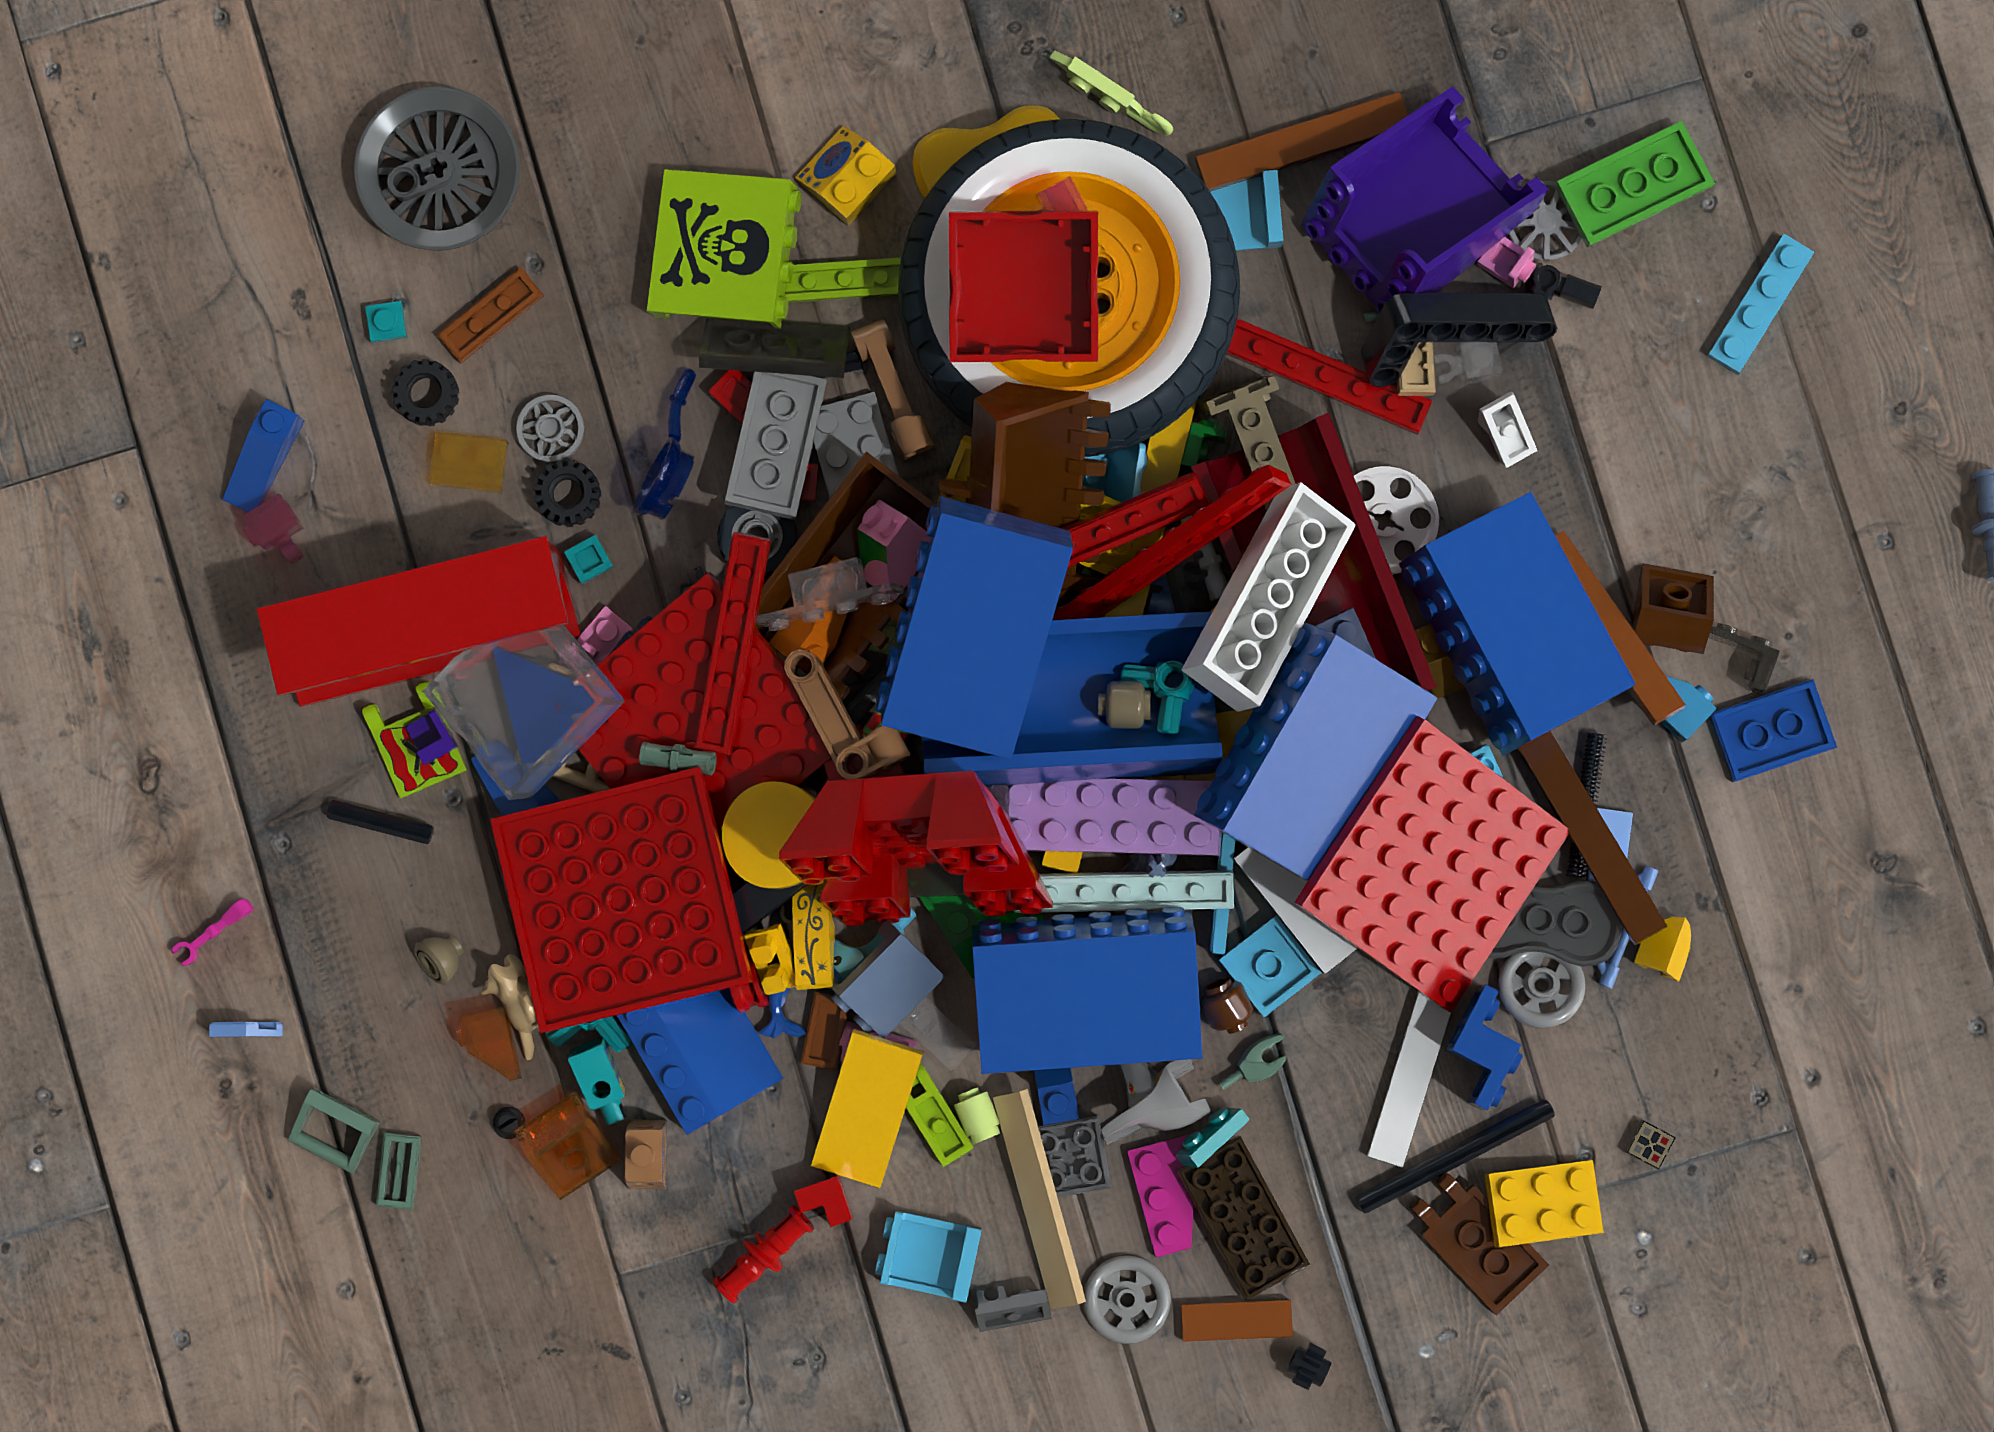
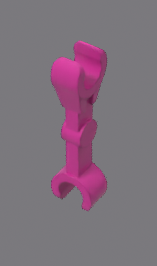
[172,899,254,966]

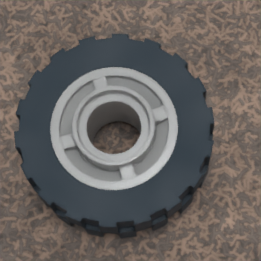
[717,506,797,576]

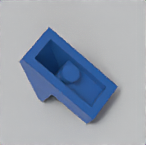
[1034,1068,1080,1125]

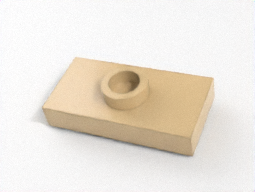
[1397,342,1436,396]

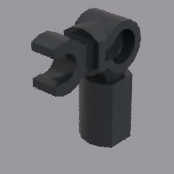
[1529,265,1602,309]

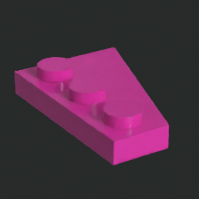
[1127,1133,1194,1257]

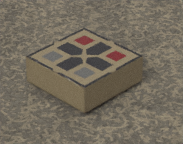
[1625,1120,1676,1170]

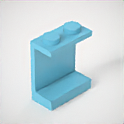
[1211,170,1283,251]

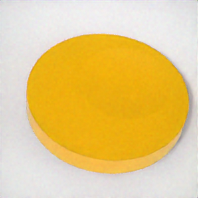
[722,781,815,889]

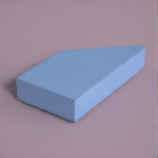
[209,1022,283,1037]

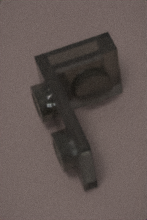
[1709,623,1780,695]

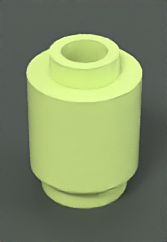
[954,1087,1000,1144]

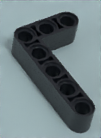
[1360,293,1557,387]

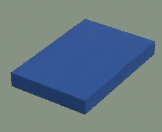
[1709,679,1837,783]

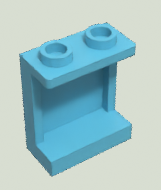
[875,1210,982,1303]

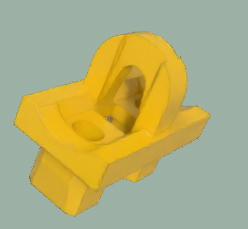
[744,924,796,995]

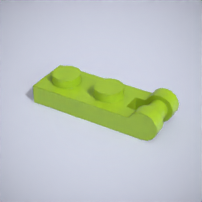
[906,1062,974,1167]

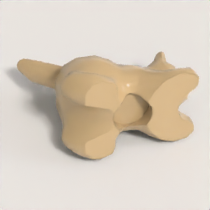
[480,954,538,1060]

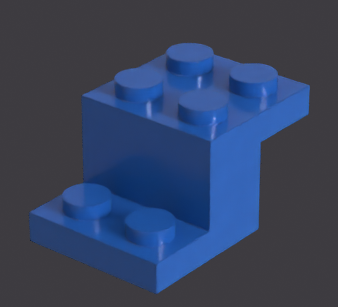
[1445,984,1523,1110]

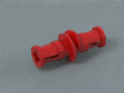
[712,1205,815,1304]

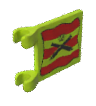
[362,682,467,799]

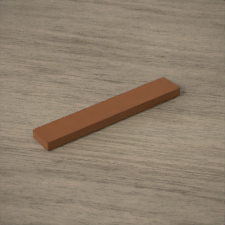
[1195,92,1408,192]
[1555,530,1686,726]

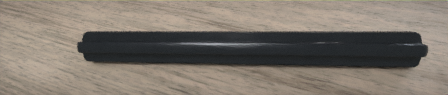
[1355,1100,1555,1213]

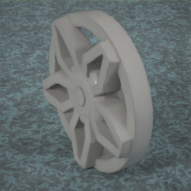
[516,395,585,463]

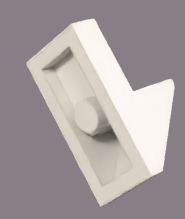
[1478,392,1537,468]

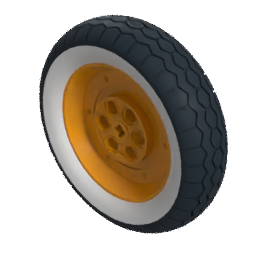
[898,119,1240,457]

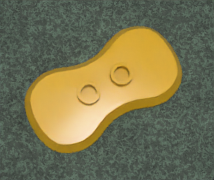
[913,105,1060,198]

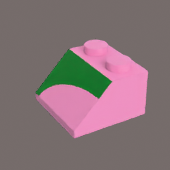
[857,500,929,600]

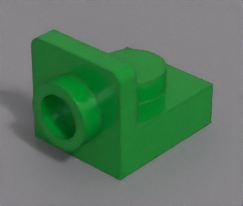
[1180,419,1227,472]

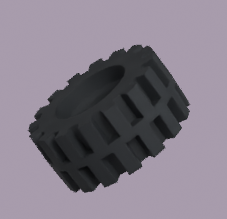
[392,359,459,427]

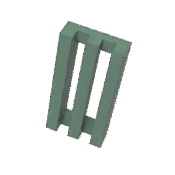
[376,1133,422,1210]

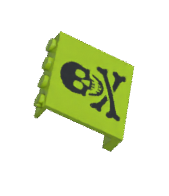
[647,169,802,329]

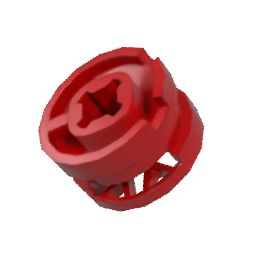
[730,958,769,1013]

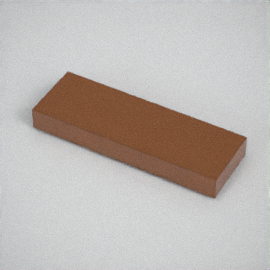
[437,267,544,364]
[1181,1299,1293,1342]

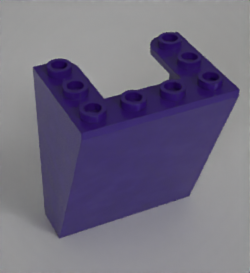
[1301,86,1548,314]

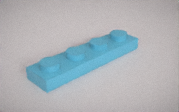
[1707,234,1814,375]

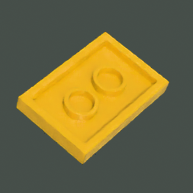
[1484,1160,1604,1247]

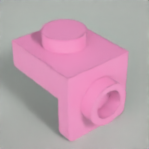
[1478,237,1536,289]

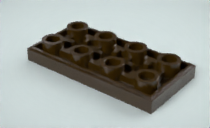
[1175,1136,1310,1300]

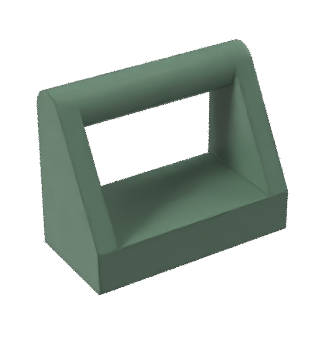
[288,1089,380,1174]

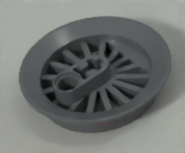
[354,87,520,251]

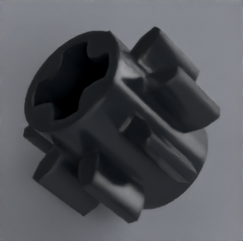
[1287,1343,1332,1390]

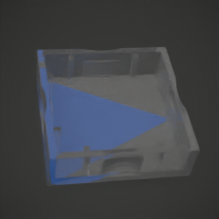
[422,625,625,800]

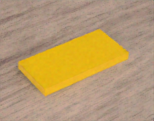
[811,1029,924,1188]

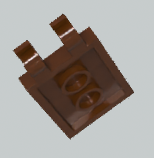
[1409,1172,1549,1315]

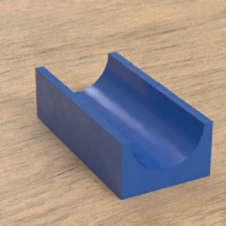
[922,611,1223,786]

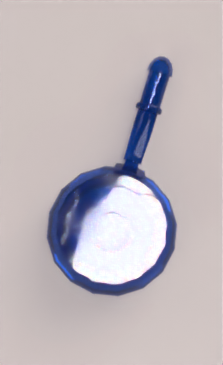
[632,369,696,520]

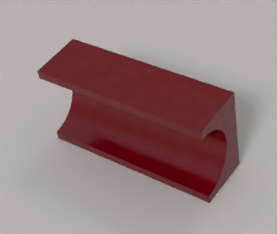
[1191,413,1437,691]

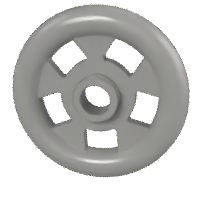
[1498,952,1585,1028]
[1083,1255,1171,1344]

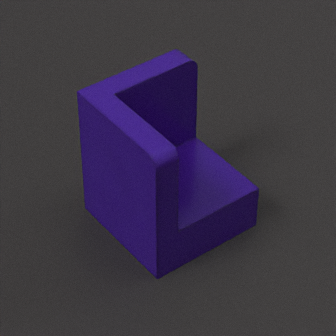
[406,709,459,765]

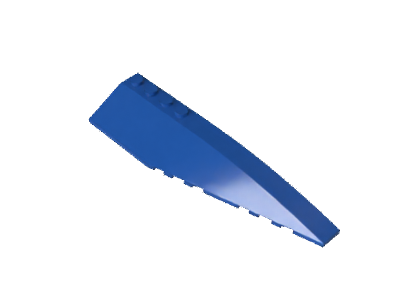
[470,741,784,1135]

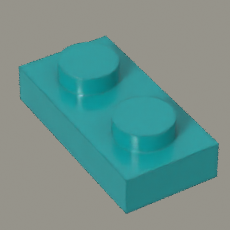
[1175,1107,1250,1168]

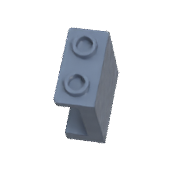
[831,920,945,1038]

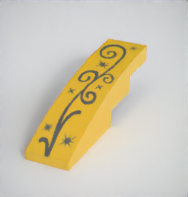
[792,879,835,990]

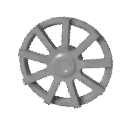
[1509,181,1582,261]

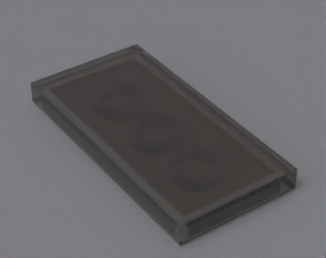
[699,317,850,378]

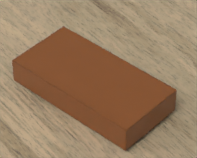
[801,992,849,1071]

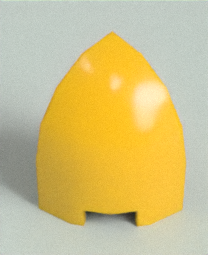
[1634,917,1691,982]

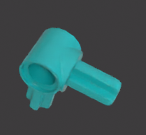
[1121,660,1195,735]
[546,1016,632,1053]

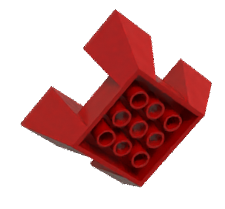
[779,770,1053,926]

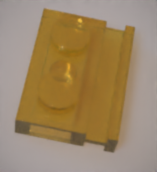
[429,432,509,494]

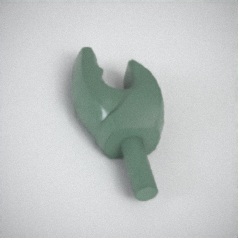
[1218,1033,1286,1090]

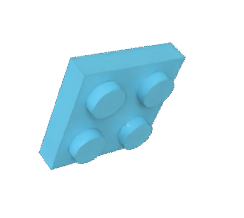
[1219,915,1321,1018]

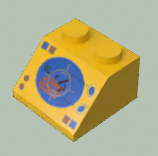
[795,125,896,226]

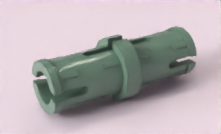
[639,742,717,776]

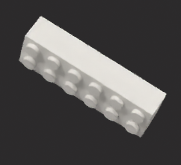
[1182,482,1356,712]

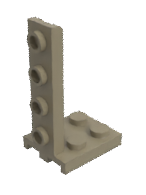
[1197,376,1296,512]

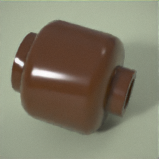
[1200,977,1253,1034]

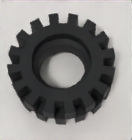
[534,459,601,527]

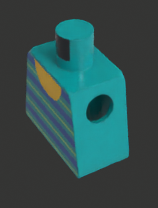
[568,1036,627,1125]

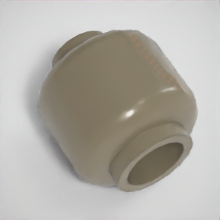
[1098,681,1150,729]

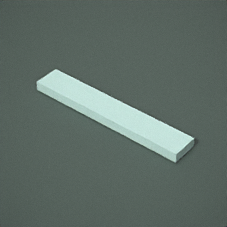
[1014,870,1234,913]

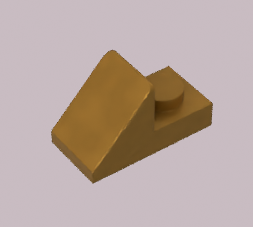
[1415,624,1465,699]

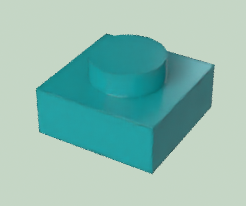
[365,301,408,344]
[564,535,614,585]

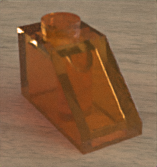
[456,1007,522,1081]

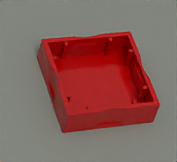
[949,210,1098,362]

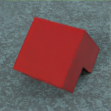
[794,1175,854,1227]

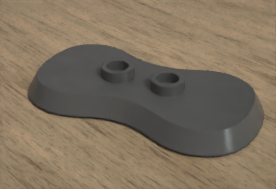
[1488,881,1622,967]

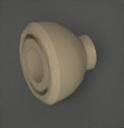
[414,936,464,985]

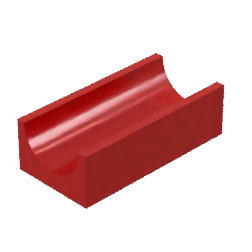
[257,536,581,707]

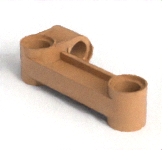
[851,319,936,461]
[784,649,911,780]

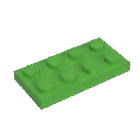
[1554,121,1715,248]

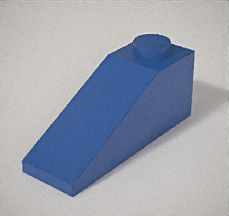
[222,399,305,516]

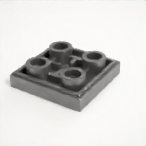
[1038,1116,1112,1198]

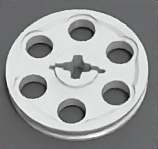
[1354,466,1439,574]

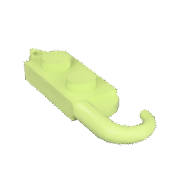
[1049,50,1173,136]

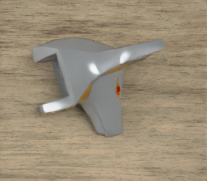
[1100,1059,1211,1145]

